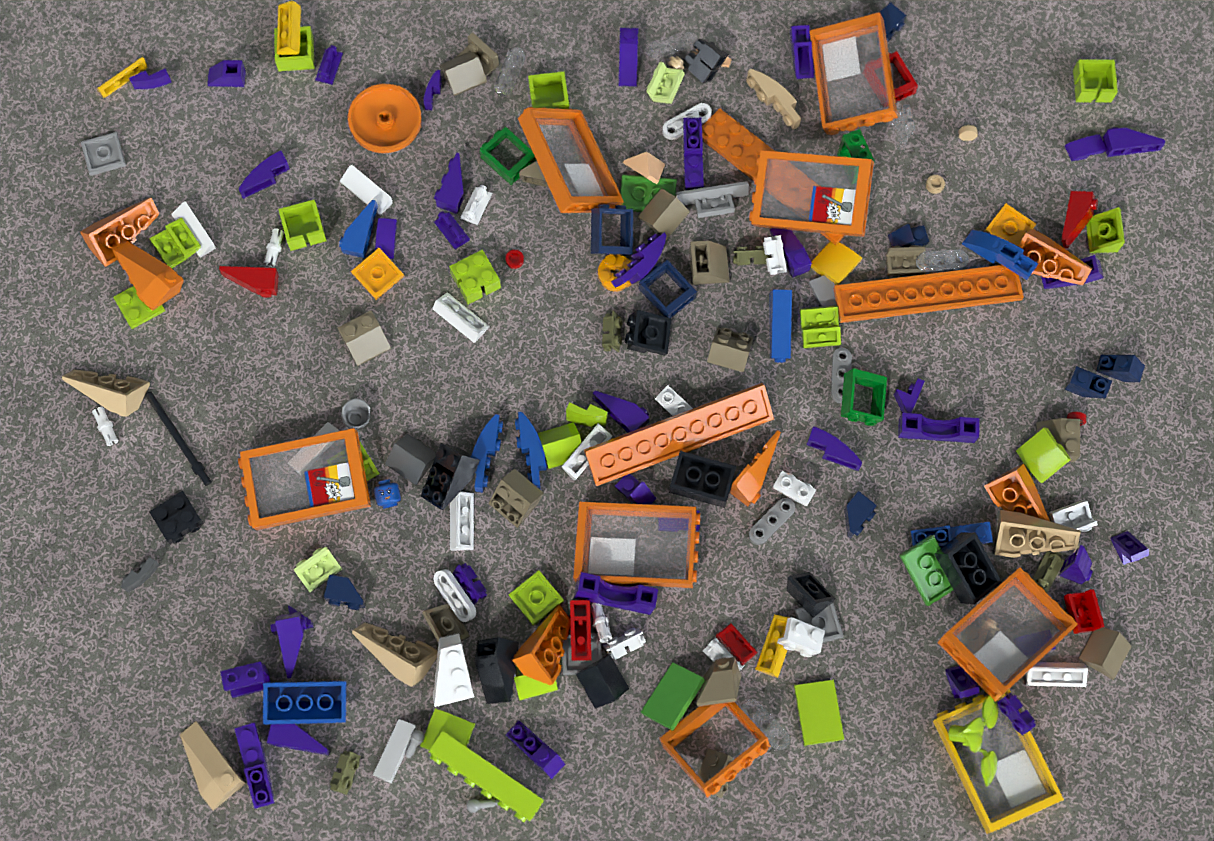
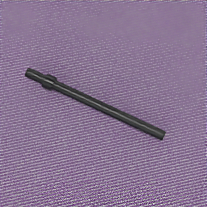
[145,391,212,486]

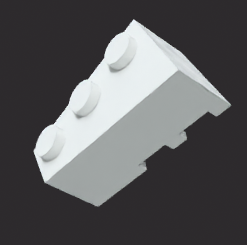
[433,634,474,707]

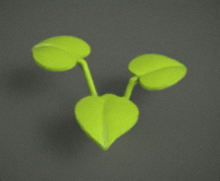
[949,695,999,787]

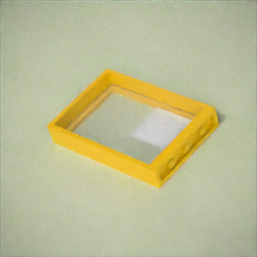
[933,689,1064,834]

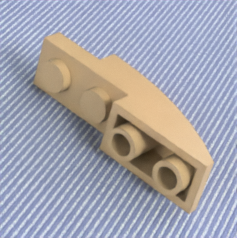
[747,69,801,130]

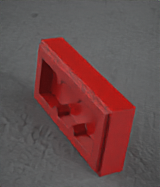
[716,623,758,666]

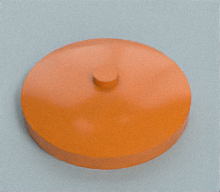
[348,84,422,153]

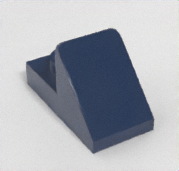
[888,224,929,248]

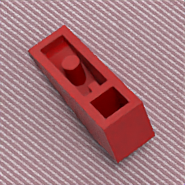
[1061,191,1098,249]
[219,266,279,298]
[570,600,592,661]

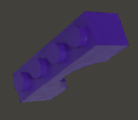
[898,413,980,443]
[573,572,658,615]

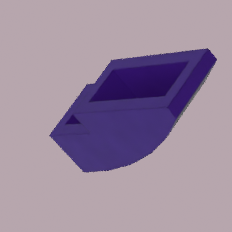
[790,25,814,79]
[238,150,290,199]
[806,426,862,471]

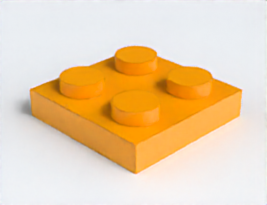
[984,203,1036,246]
[351,248,404,300]

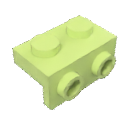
[647,62,685,104]
[294,547,342,592]

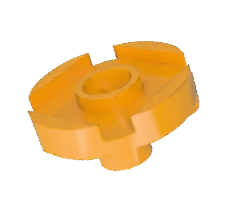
[598,254,631,292]

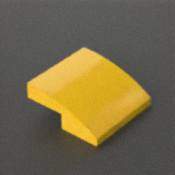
[811,241,862,285]

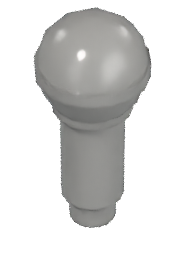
[406,730,425,758]
[467,798,498,813]

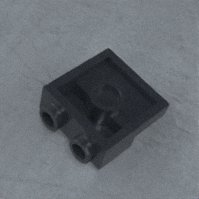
[625,310,672,356]
[149,490,204,545]

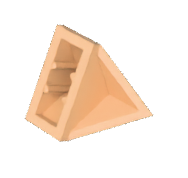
[623,152,665,184]

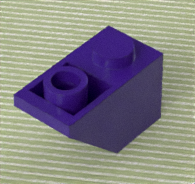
[208,60,246,87]

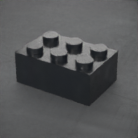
[669,451,736,508]
[934,532,1002,605]

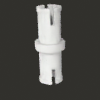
[263,228,285,267]
[92,407,119,446]
[590,603,612,643]

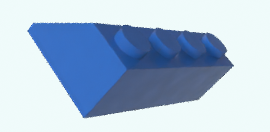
[263,680,347,724]

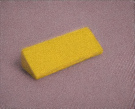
[277,0,301,55]
[97,57,148,98]
[755,614,789,678]

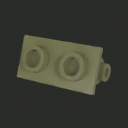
[732,246,771,266]
[602,311,623,352]
[1032,551,1065,593]
[329,750,361,795]

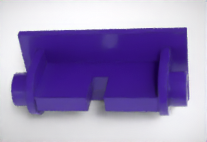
[315,45,343,85]
[434,211,470,250]
[452,563,488,605]
[997,692,1036,735]

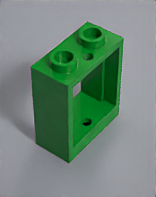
[479,126,537,186]
[837,129,875,185]
[841,368,887,426]

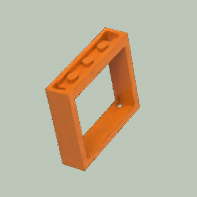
[659,702,770,798]

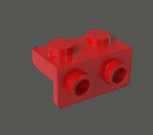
[1063,589,1104,634]

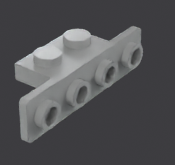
[676,181,749,218]

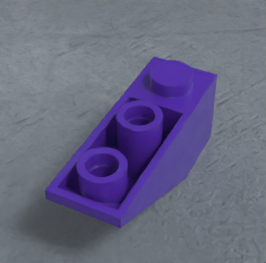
[434,153,464,214]
[505,721,565,779]

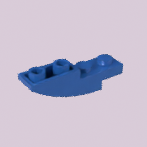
[962,230,1038,280]
[515,412,546,490]
[472,414,503,493]
[911,522,993,548]

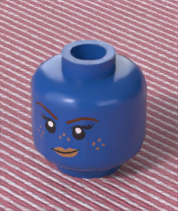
[373,479,401,509]

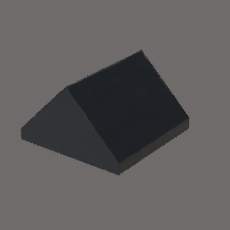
[786,572,836,618]
[575,654,630,709]

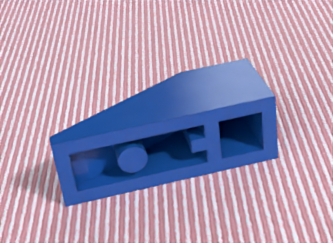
[339,200,378,258]

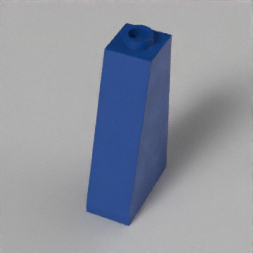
[769,290,792,363]

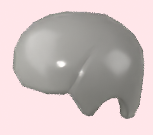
[341,398,370,430]

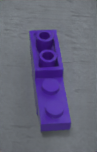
[683,118,704,190]
[611,232,667,288]
[234,722,275,809]

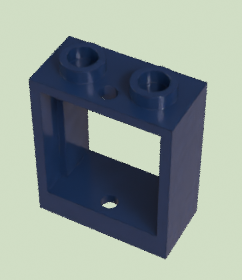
[591,205,633,255]
[638,260,697,318]

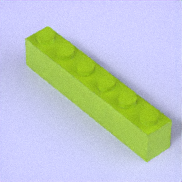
[428,731,544,822]

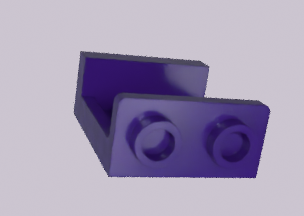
[220,661,271,698]

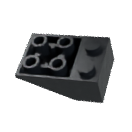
[420,443,480,510]
[475,637,519,704]

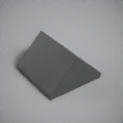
[385,434,436,486]

